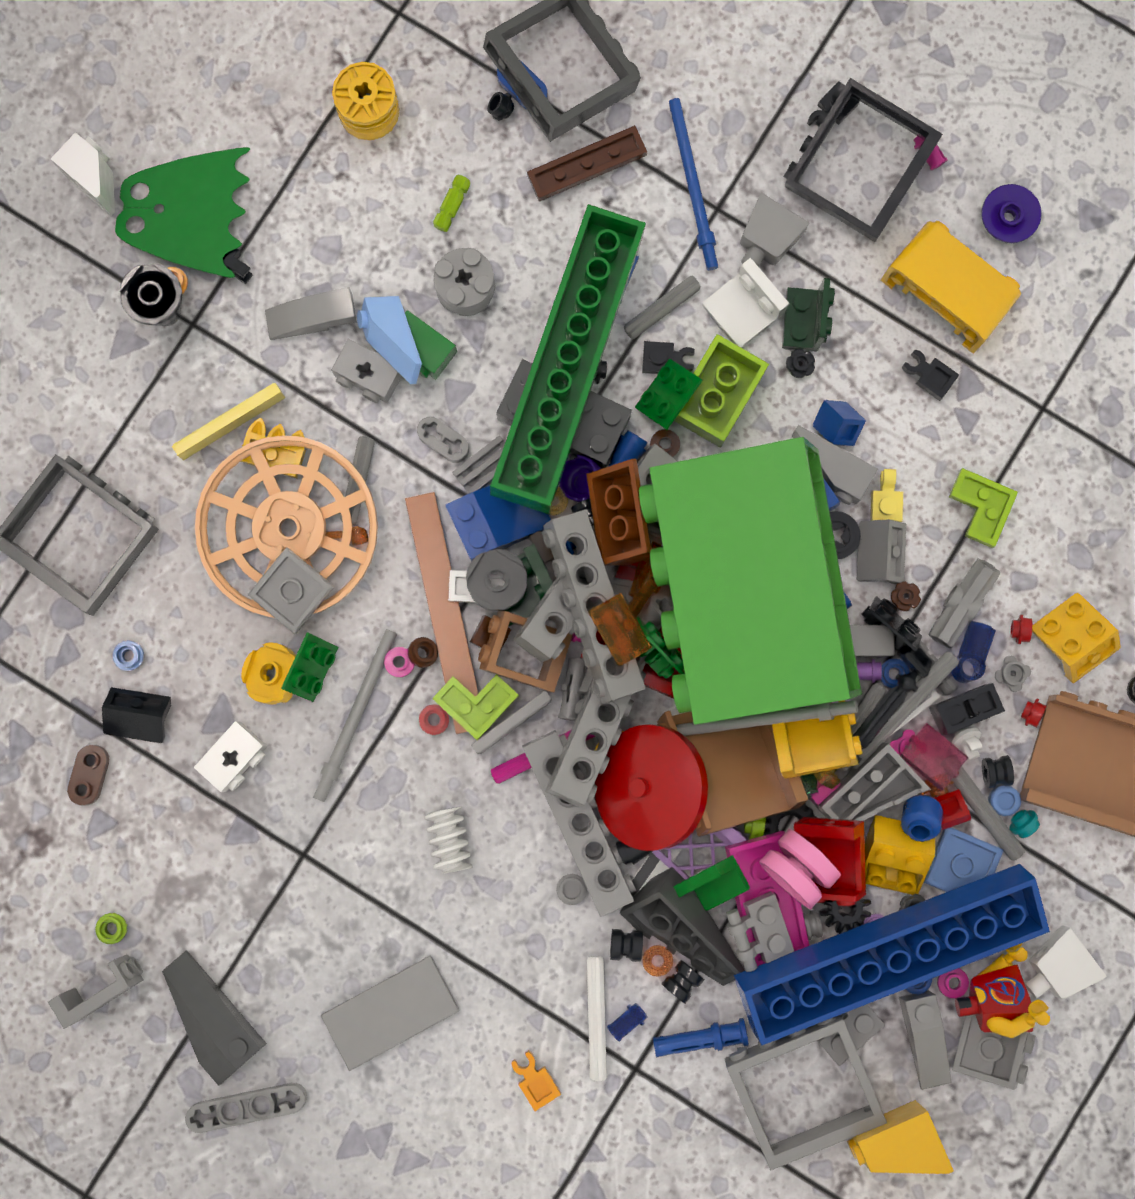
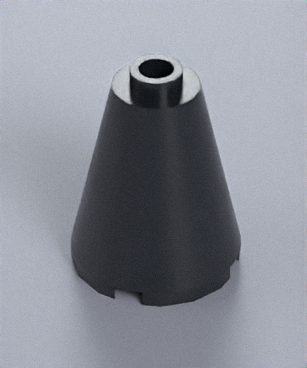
[120,263,182,326]

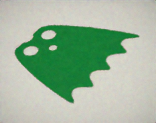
[115,147,250,278]

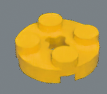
[241,642,296,705]

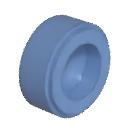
[988,785,1021,816]

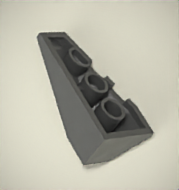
[620,867,745,986]
[162,950,267,1086]

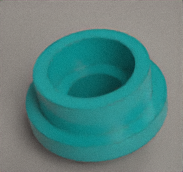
[1009,810,1040,838]

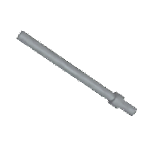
[313,629,397,802]
[676,700,858,736]

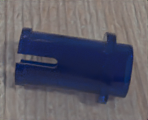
[607,1003,648,1042]

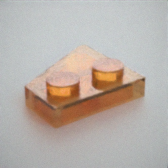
[623,541,663,623]

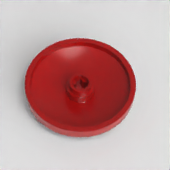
[595,725,708,851]

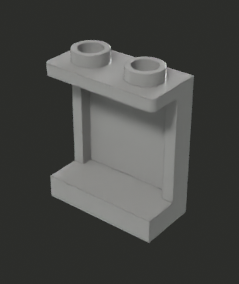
[48,954,143,1029]

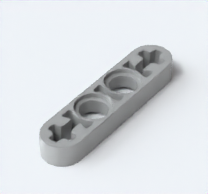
[185,1083,307,1133]

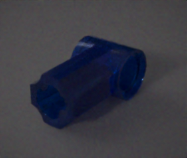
[951,621,996,683]

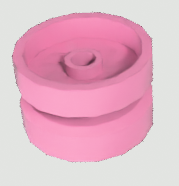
[759,829,841,910]

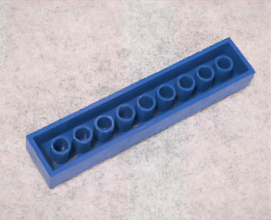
[734,864,1050,1046]

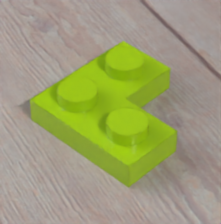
[949,468,1018,548]
[432,674,519,740]

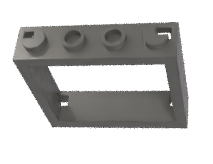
[483,0,641,142]
[0,454,159,616]

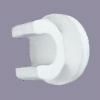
[952,726,982,761]

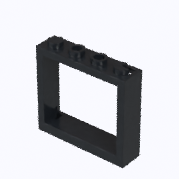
[783,78,943,242]

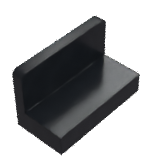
[102,687,171,743]

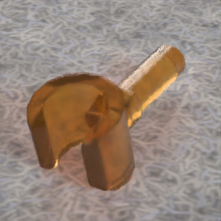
[325,526,368,546]

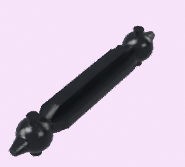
[853,670,919,763]

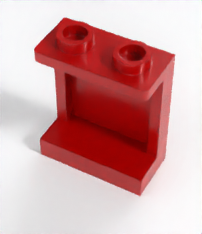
[794,817,866,906]

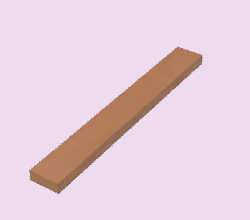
[405,492,479,734]

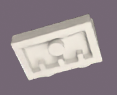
[703,258,789,348]

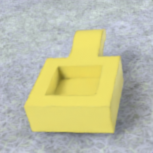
[870,469,903,522]

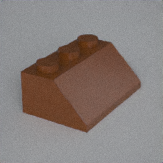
[586,459,651,566]

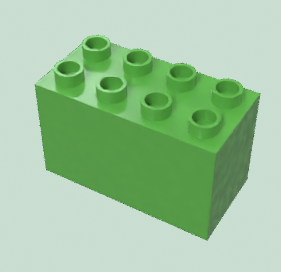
[639,437,862,725]

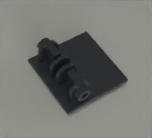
[861,596,922,652]

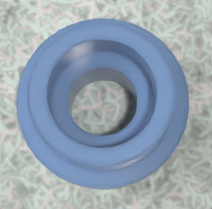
[113,640,144,671]

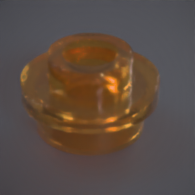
[642,945,673,977]

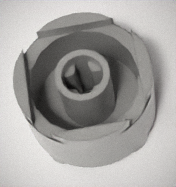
[434,248,495,316]

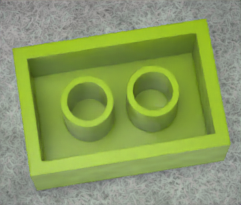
[674,334,769,448]

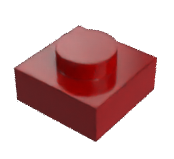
[934,789,971,830]

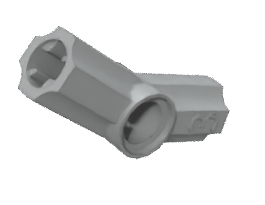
[928,558,1000,649]

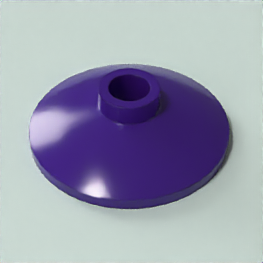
[981,184,1042,243]

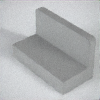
[856,519,907,584]

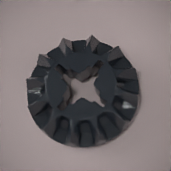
[830,511,861,559]

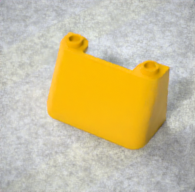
[880,221,1021,354]

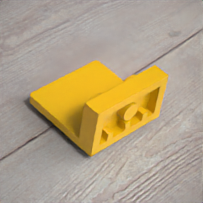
[1032,593,1121,684]

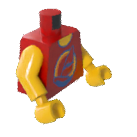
[955,943,1050,1038]

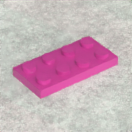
[725,831,809,966]

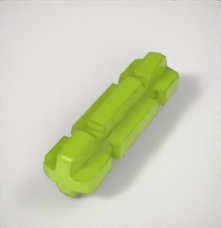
[433,174,470,232]

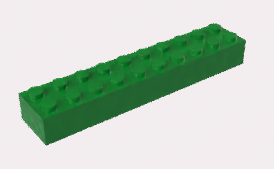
[490,204,646,514]

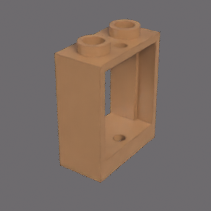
[478,611,573,693]

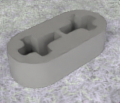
[417,417,469,463]

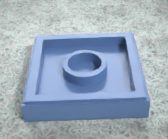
[923,827,1004,892]

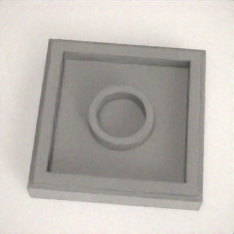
[248,547,335,634]

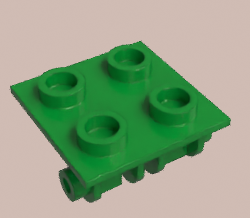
[635,358,703,430]
[633,616,685,678]
[281,632,339,702]

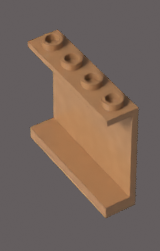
[1020,691,1135,837]
[657,711,809,837]

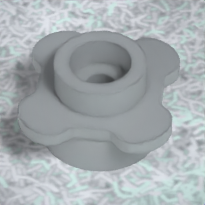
[995,656,1031,692]

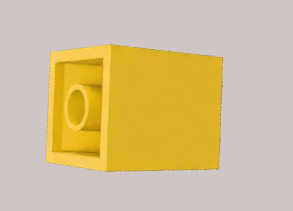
[847,1100,954,1174]

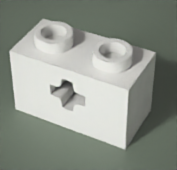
[194,721,267,792]

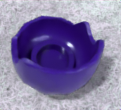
[559,455,601,503]

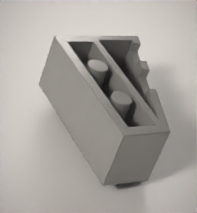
[815,743,930,821]

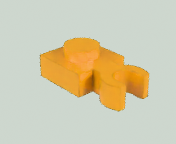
[511,1050,561,1111]

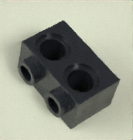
[929,683,1005,735]

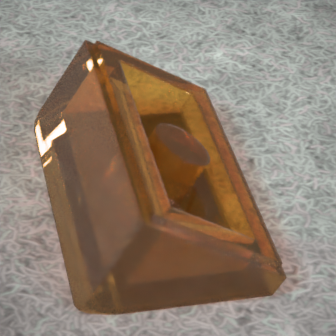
[589,593,651,666]

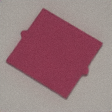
[900,722,968,792]

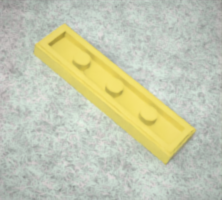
[172,383,285,461]

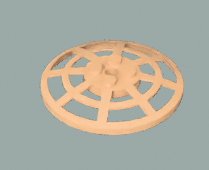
[195,435,378,618]

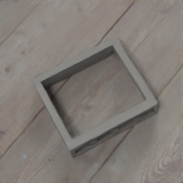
[725,1015,887,1171]

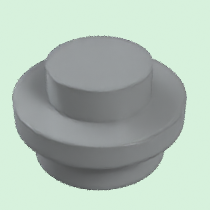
[556,874,587,905]

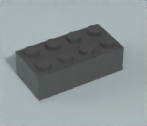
[496,359,632,469]

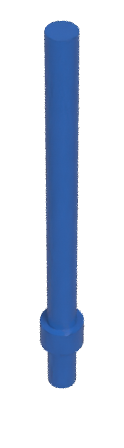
[669,98,718,271]

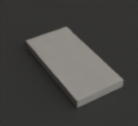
[321,955,459,1071]

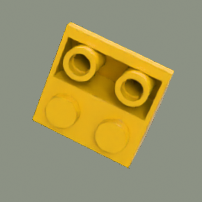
[865,815,935,895]

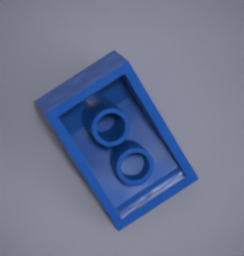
[445,486,551,562]

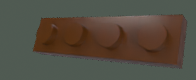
[527,126,647,202]

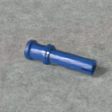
[653,1018,749,1058]

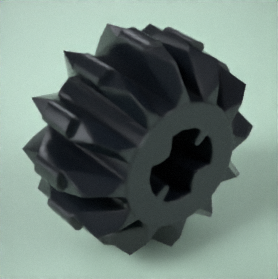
[819,899,871,934]

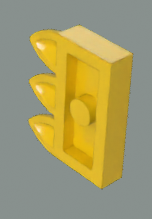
[240,418,306,479]

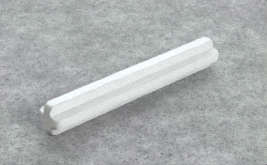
[587,956,607,1081]

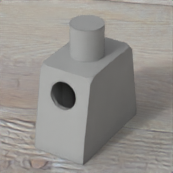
[740,192,809,267]

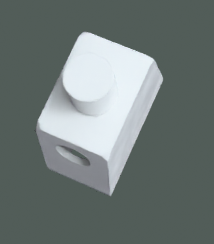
[1025,925,1107,999]

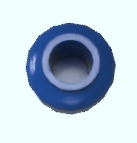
[901,795,943,842]

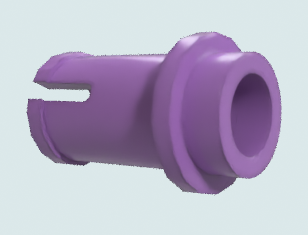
[857,659,882,683]

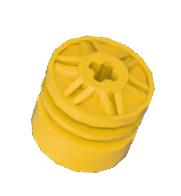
[332,62,400,140]

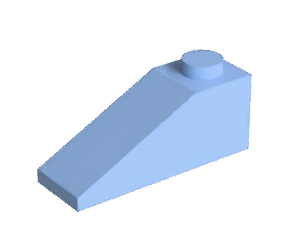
[357,296,422,384]

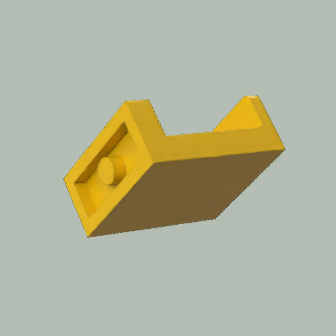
[772,700,863,779]

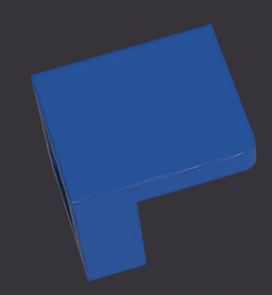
[813,400,866,446]

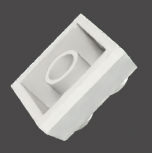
[51,132,115,216]

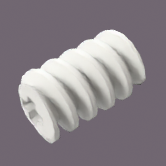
[424,807,473,873]

